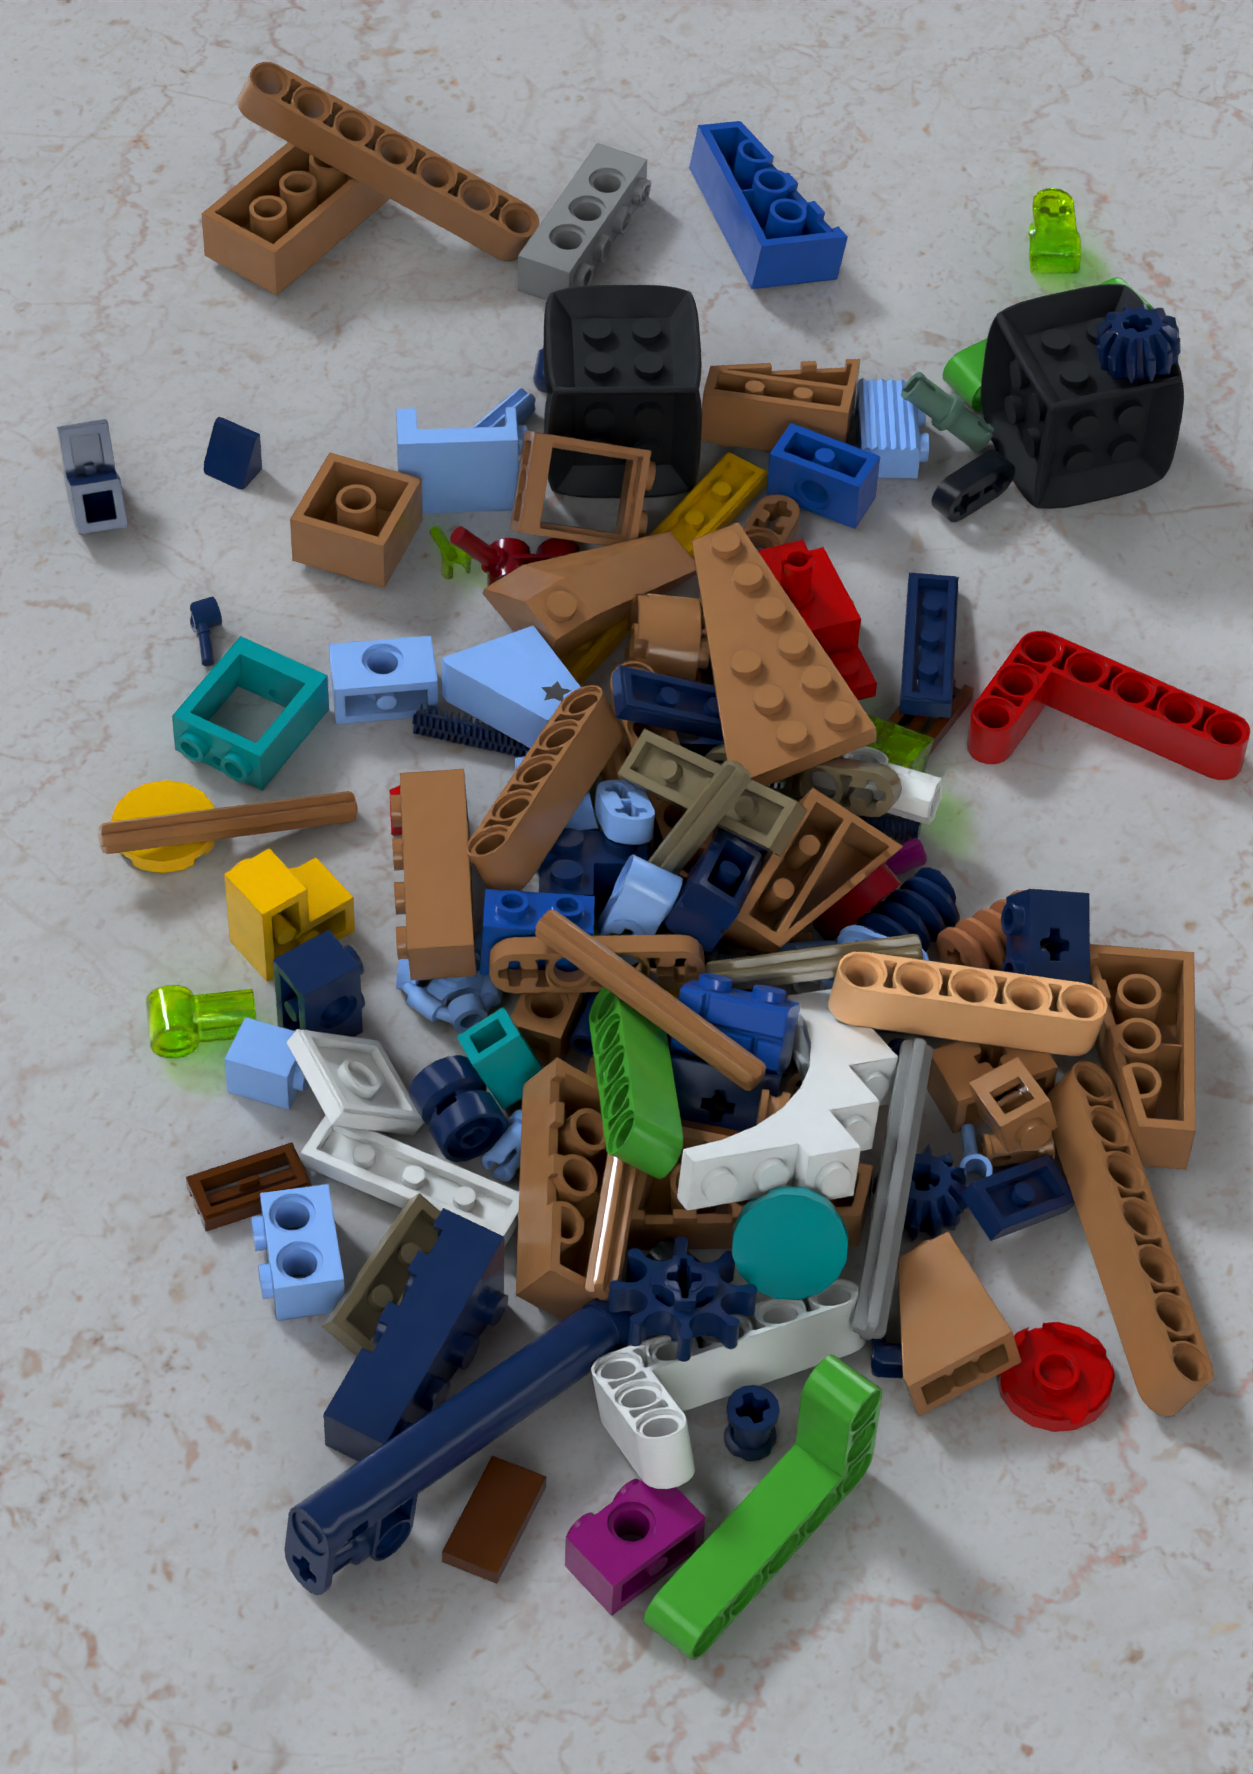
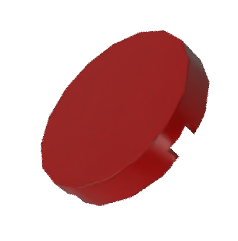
[997,1322,1115,1432]

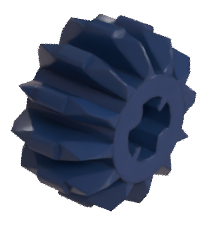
[1095,304,1181,384]
[872,1144,967,1242]

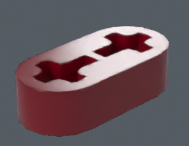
[812,863,902,940]

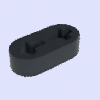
[931,450,1015,522]

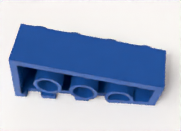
[689,121,848,289]

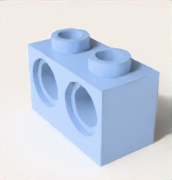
[251,1184,345,1320]

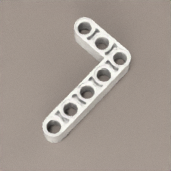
[591,1279,866,1489]

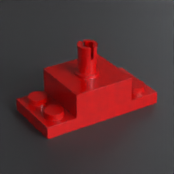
[757,540,877,701]

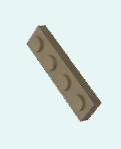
[617,729,808,857]

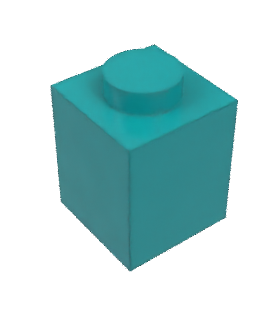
[457,1007,543,1110]

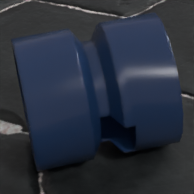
[409,1055,508,1162]

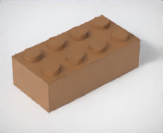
[201,142,390,295]

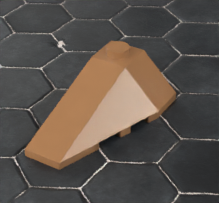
[482,531,697,659]

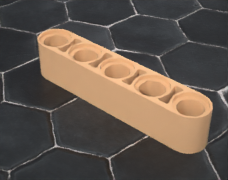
[828,952,1108,1056]

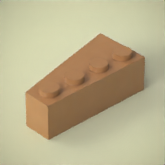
[390,769,477,980]

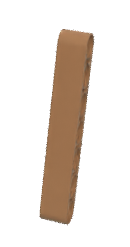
[237,62,540,261]
[1046,1061,1214,1417]

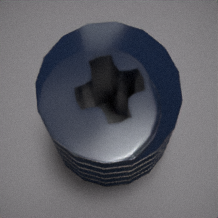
[856,867,960,952]

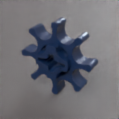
[608,1236,757,1362]

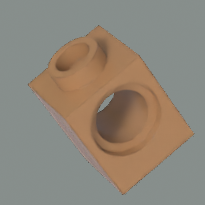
[511,992,582,1067]

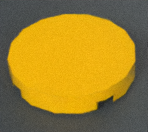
[111,780,215,873]

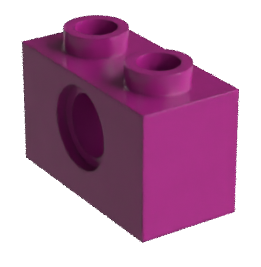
[565,1479,706,1616]

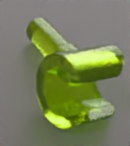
[429,526,472,579]

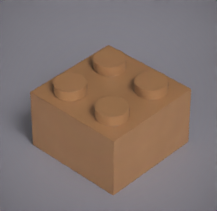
[290,452,423,588]

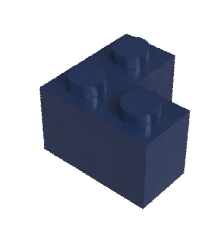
[539,828,648,915]

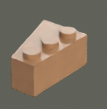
[722,788,903,953]

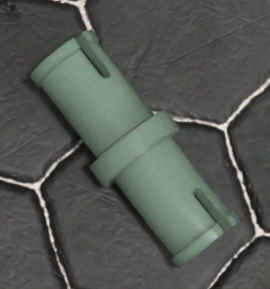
[901,372,994,452]

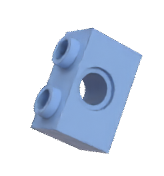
[329,636,438,724]

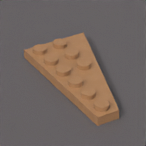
[692,523,877,786]

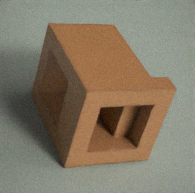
[969,1057,1058,1154]

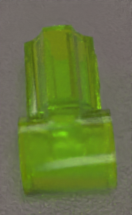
[145,985,257,1058]

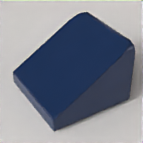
[203,417,262,490]

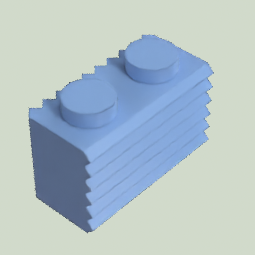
[855,378,929,478]

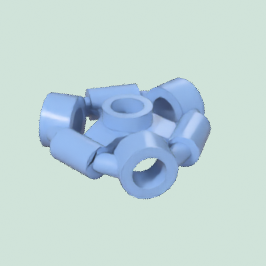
[396,933,503,1033]

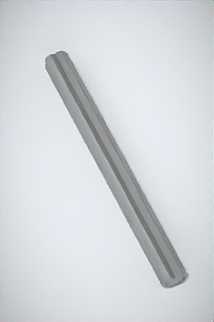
[852,1038,933,1340]

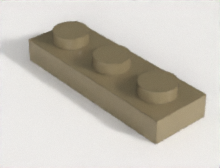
[322,1193,441,1356]

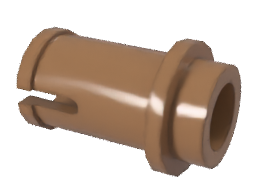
[981,1132,1054,1168]

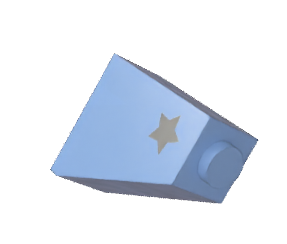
[442,625,581,748]

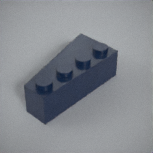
[323,1208,508,1462]

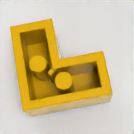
[224,848,355,982]

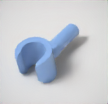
[959,1123,993,1184]

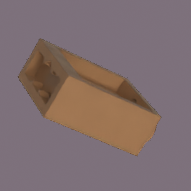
[510,430,656,546]

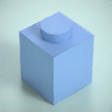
[224,1017,309,1110]

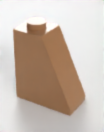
[898,1232,1022,1416]

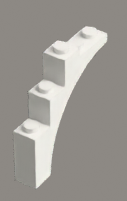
[677,989,898,1211]

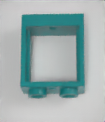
[172,636,329,791]

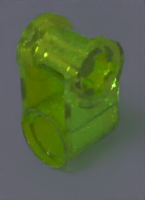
[1028,188,1081,274]

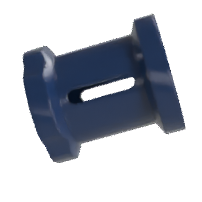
[724,1385,780,1462]

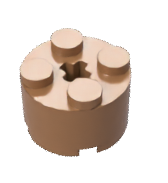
[624,593,710,683]

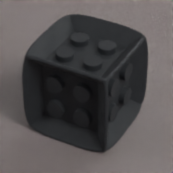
[981,284,1184,509]
[543,285,702,498]

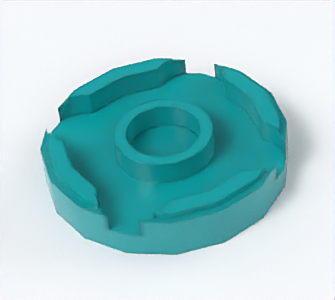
[732,1186,848,1300]

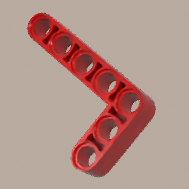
[967,631,1250,780]

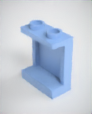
[396,407,527,513]

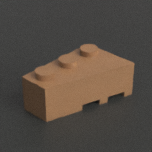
[701,359,861,453]

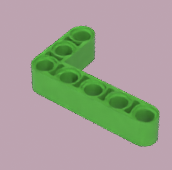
[643,1354,882,1660]

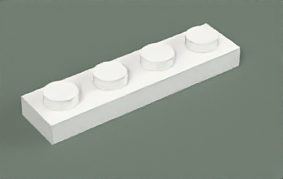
[301,1115,519,1247]

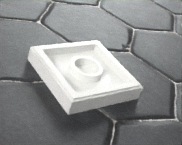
[286,1029,424,1135]

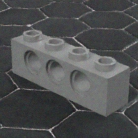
[518,143,651,300]

